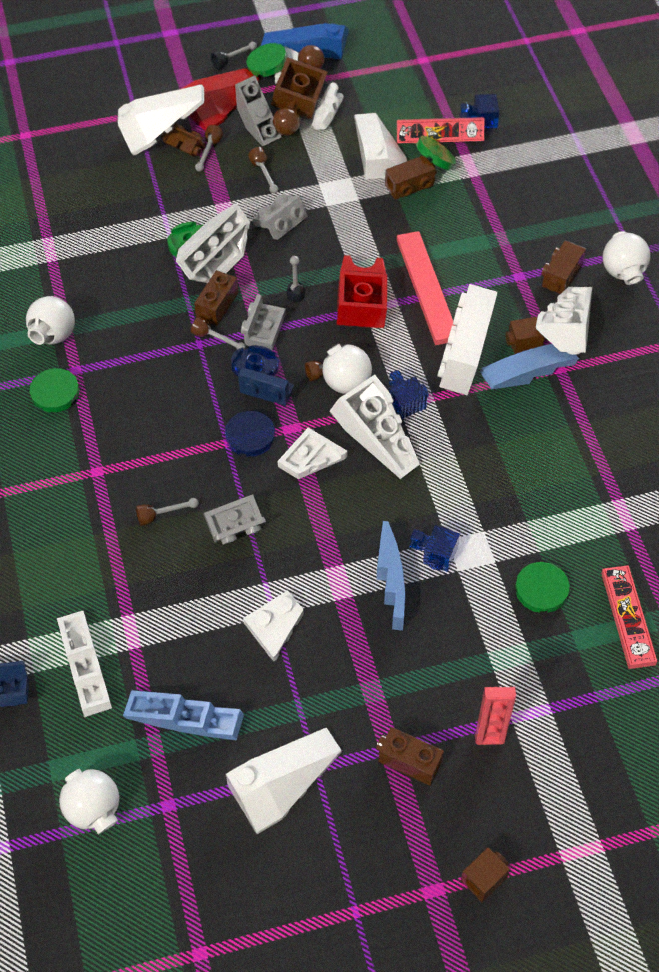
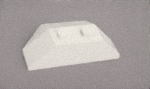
[176,203,250,283]

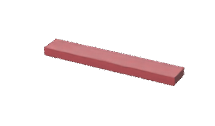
[397,231,455,345]

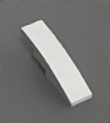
[57,611,112,717]

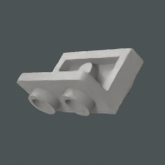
[252,194,308,240]
[241,294,286,350]
[204,494,266,545]

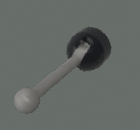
[210,42,257,69]
[286,256,305,302]

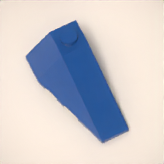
[261,23,349,59]

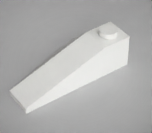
[118,85,204,155]
[354,113,407,180]
[536,287,592,355]
[330,375,420,479]
[226,728,341,834]

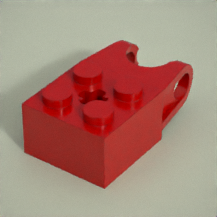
[337,255,387,328]

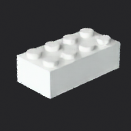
[438,284,497,395]

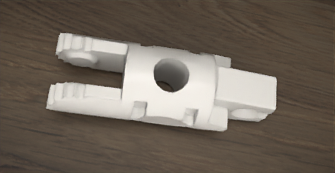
[312,82,344,130]

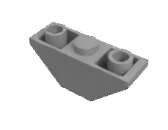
[235,76,282,146]

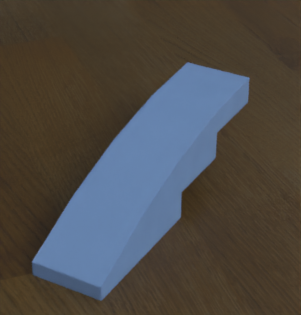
[480,344,579,389]
[377,521,405,631]
[123,690,244,740]

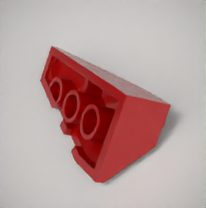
[179,68,259,131]

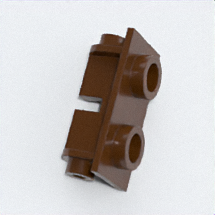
[161,123,206,157]

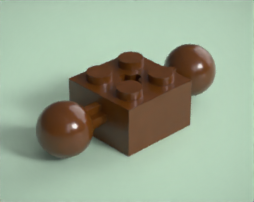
[271,45,328,136]

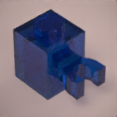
[459,94,499,129]
[389,370,429,419]
[410,525,460,572]

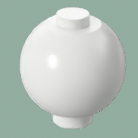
[603,231,650,285]
[26,296,75,345]
[323,344,372,394]
[60,769,119,835]

